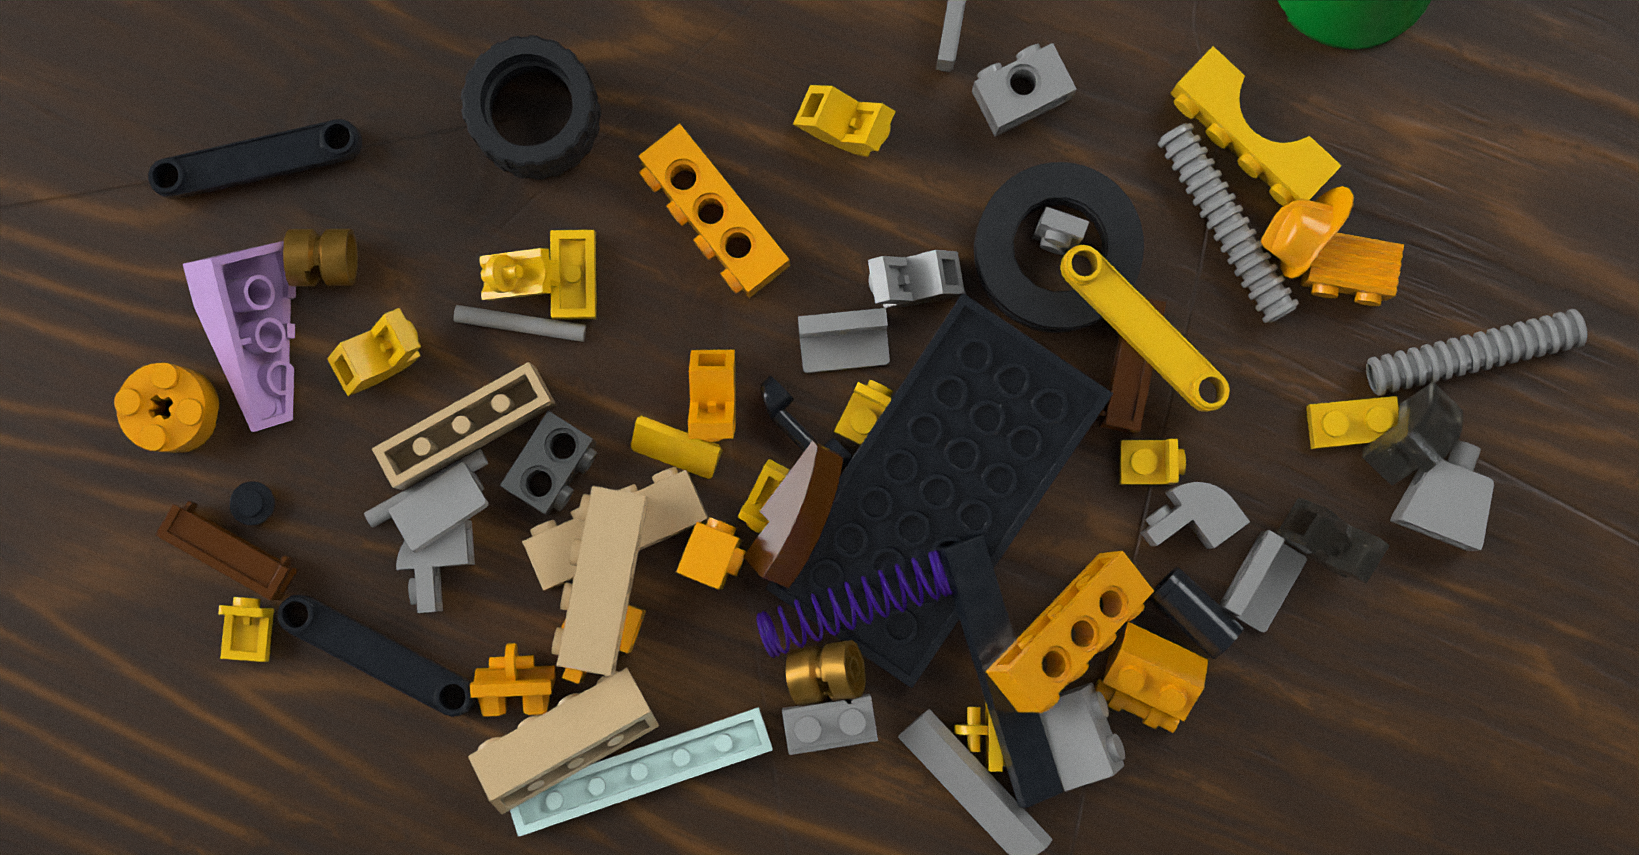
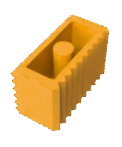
[1301,233,1404,306]

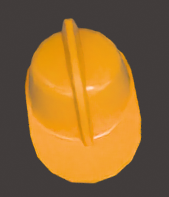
[1261,186,1354,279]

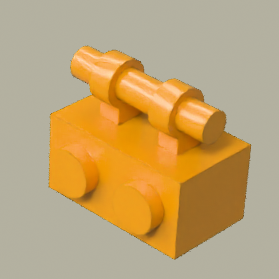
[1094,622,1208,733]

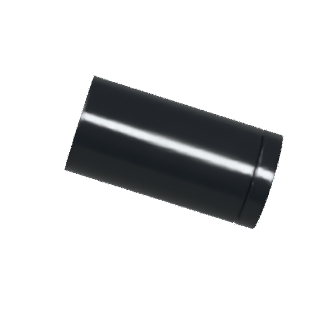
[1148,566,1243,660]

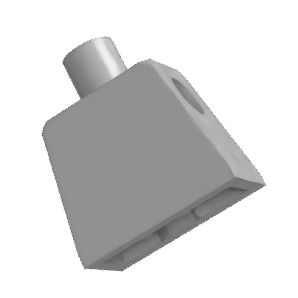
[1390,440,1494,551]

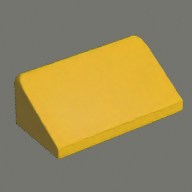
[631,416,723,479]

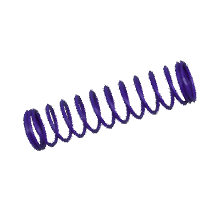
[756,549,952,658]

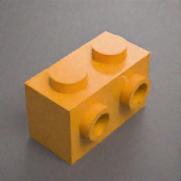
[676,517,746,589]

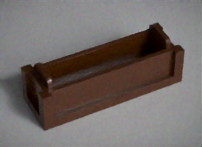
[1098,297,1166,435]
[155,501,299,600]

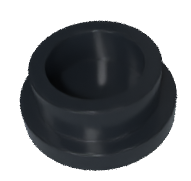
[230,481,275,525]

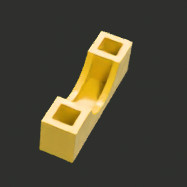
[1170,46,1342,206]

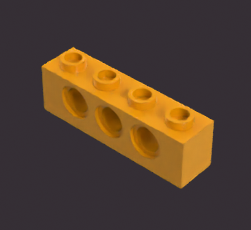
[639,123,790,298]
[985,551,1154,713]

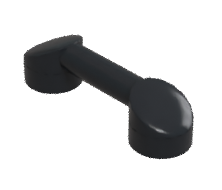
[760,376,853,471]

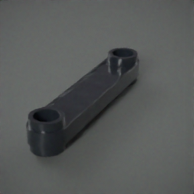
[148,119,362,200]
[278,595,476,717]

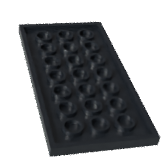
[765,293,1113,688]

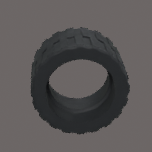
[461,35,601,180]

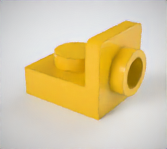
[834,380,893,446]
[1119,439,1186,485]

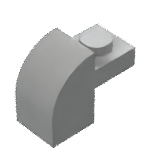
[868,250,965,308]
[1140,482,1250,549]
[396,520,475,613]

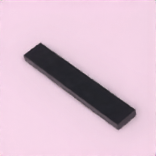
[938,535,1064,808]

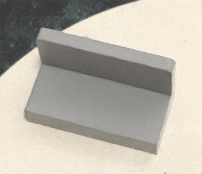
[798,308,890,373]
[388,461,488,553]
[1219,530,1307,632]

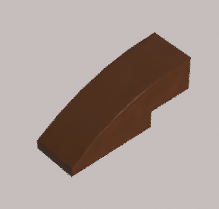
[743,441,843,588]

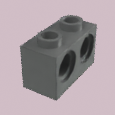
[500,411,598,515]

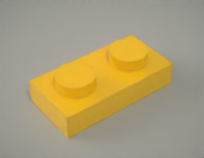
[550,230,597,320]
[1306,396,1402,449]

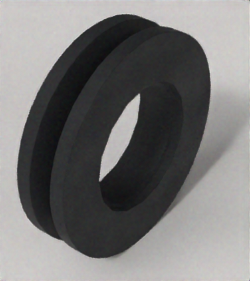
[974,162,1144,333]

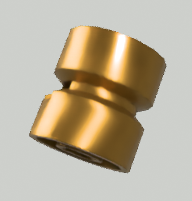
[283,229,358,287]
[786,640,866,706]

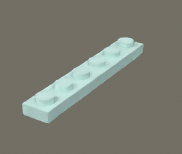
[510,707,773,837]

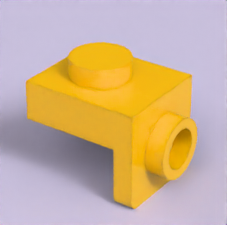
[738,459,790,534]
[218,597,274,662]

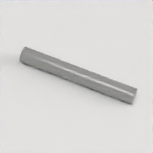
[454,305,586,342]
[364,449,489,528]

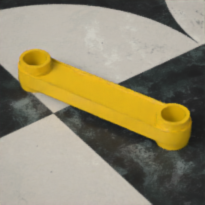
[1060,245,1230,412]

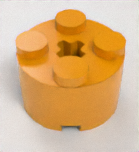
[114,363,219,453]

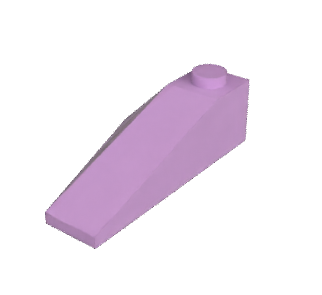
[183,241,296,432]

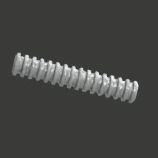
[1158,123,1299,323]
[1366,309,1587,396]

